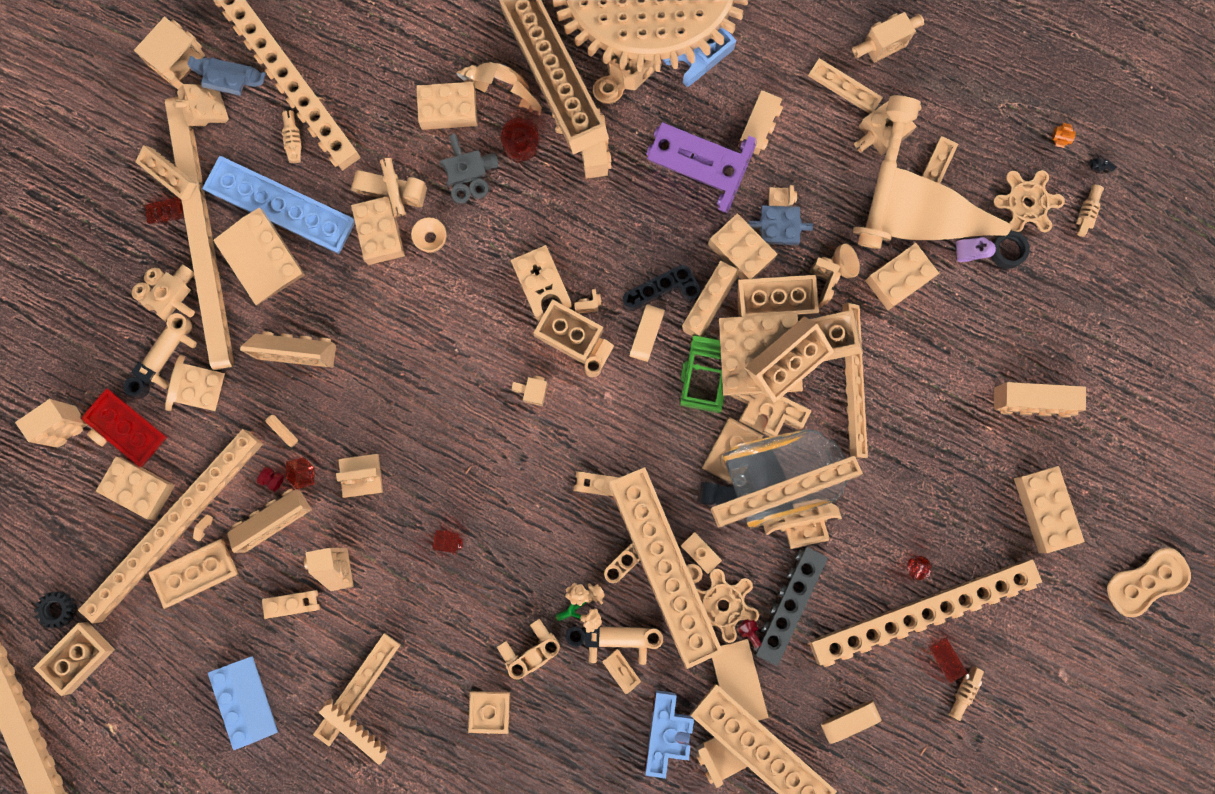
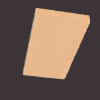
[149,538,238,609]
[712,639,768,721]

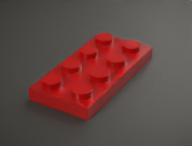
[81,388,168,467]

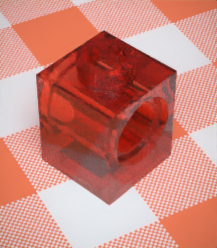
[432,530,464,554]

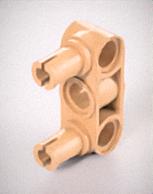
[497,619,560,679]

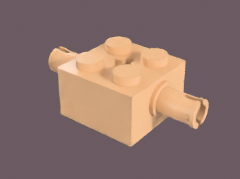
[852,12,924,63]
[854,101,921,156]

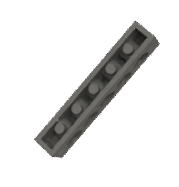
[753,547,828,666]

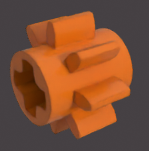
[1051,123,1076,148]

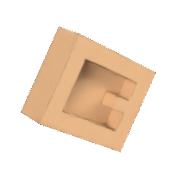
[768,185,797,207]
[574,289,601,314]

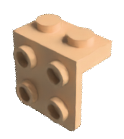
[809,257,841,308]
[695,737,748,788]

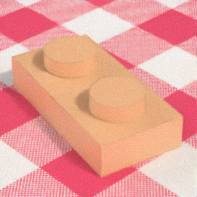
[602,649,641,694]

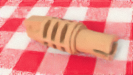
[282,110,302,163]
[1076,184,1104,237]
[948,666,984,721]

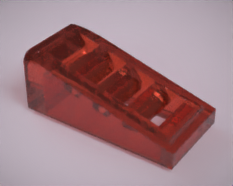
[145,197,185,224]

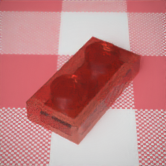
[928,637,967,683]

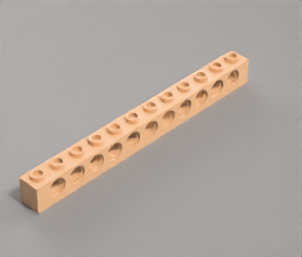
[213,0,361,171]
[78,429,263,624]
[809,559,1042,667]

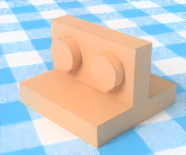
[336,454,383,498]

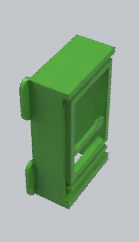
[679,335,724,413]

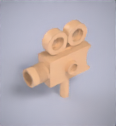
[132,264,195,322]

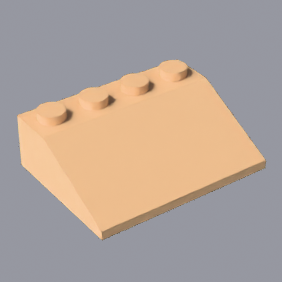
[213,207,305,306]
[240,331,336,368]

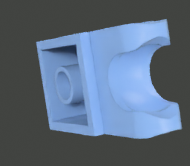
[663,28,737,87]

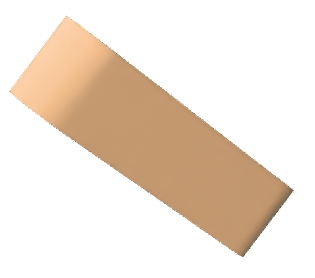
[351,170,427,207]

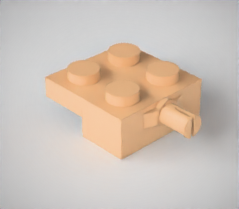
[172,84,229,126]

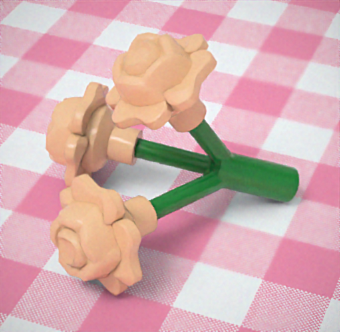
[556,583,605,633]

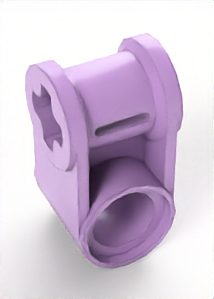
[956,237,996,262]

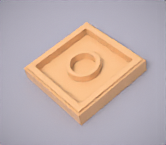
[468,691,510,734]

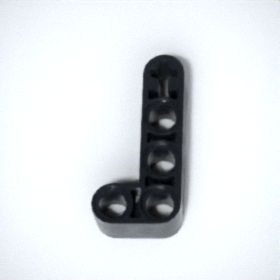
[622,265,700,312]
[697,482,755,506]

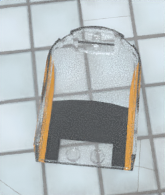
[723,429,848,529]

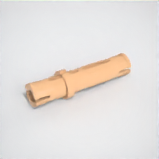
[380,158,406,217]

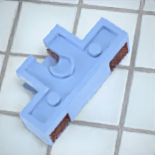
[644,690,694,778]

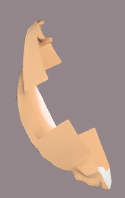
[457,62,542,116]

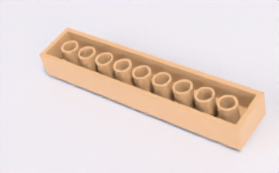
[499,0,609,154]

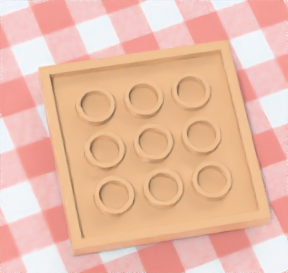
[719,314,803,396]

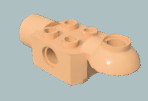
[593,32,664,104]

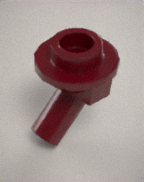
[738,619,761,648]

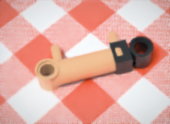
[123,313,197,398]
[565,625,663,665]

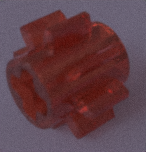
[907,556,932,580]

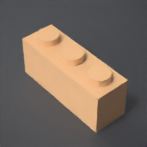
[738,90,783,155]

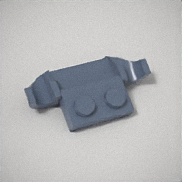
[187,56,266,96]

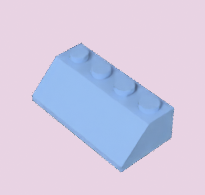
[208,656,278,750]

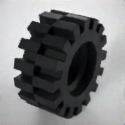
[34,592,77,628]

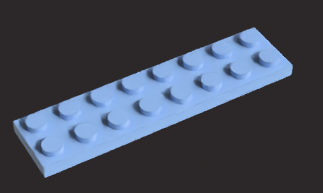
[202,156,355,254]

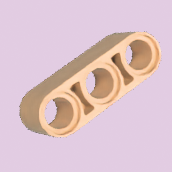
[630,304,665,362]
[604,542,640,583]
[821,701,882,744]

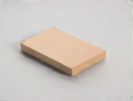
[702,417,764,487]

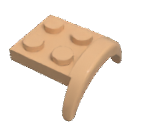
[165,355,225,411]

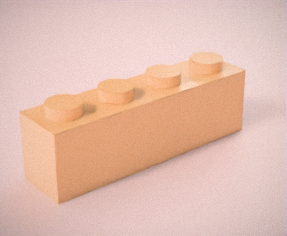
[682,261,738,337]

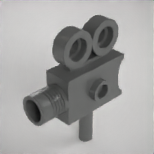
[440,134,499,204]

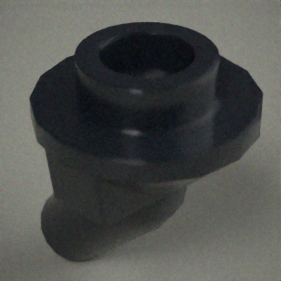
[1090,154,1116,173]

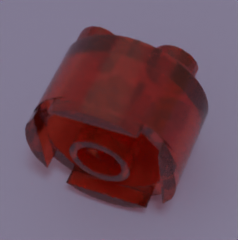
[501,118,540,162]

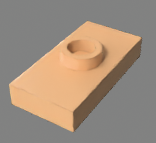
[681,532,722,574]

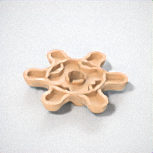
[993,170,1065,232]
[697,569,759,643]

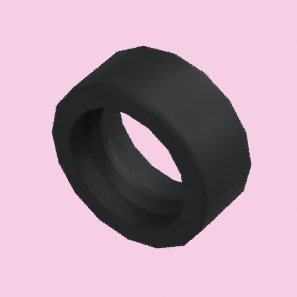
[991,231,1030,269]

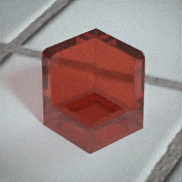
[286,457,315,489]

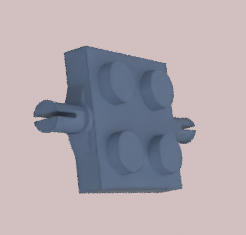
[748,206,813,245]

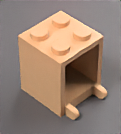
[134,16,205,89]

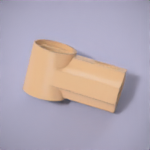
[584,338,614,378]

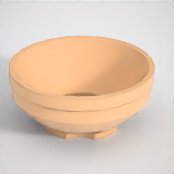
[411,217,447,253]
[831,244,860,278]

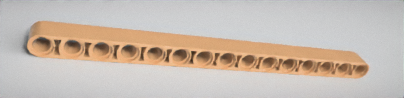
[165,96,234,370]

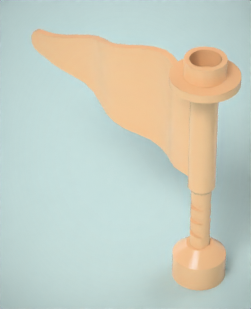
[853,95,1011,249]

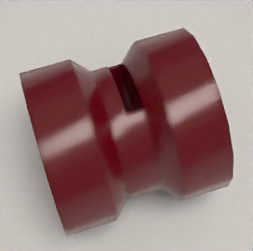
[256,466,284,492]

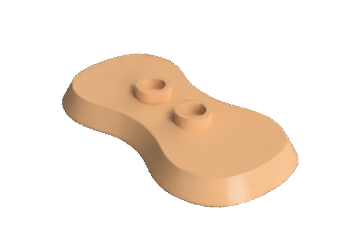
[1107,548,1191,617]

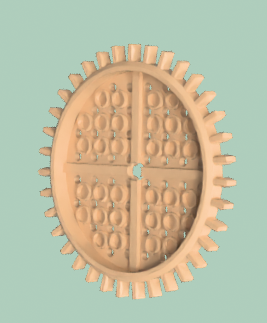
[553,0,748,72]

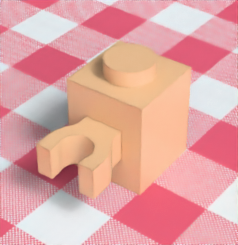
[511,375,548,406]

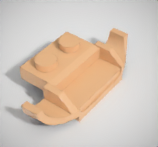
[764,499,842,549]

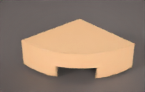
[193,514,213,541]

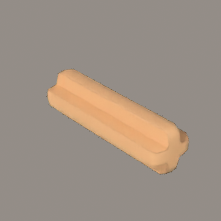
[265,415,298,447]

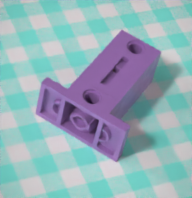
[646,122,757,214]

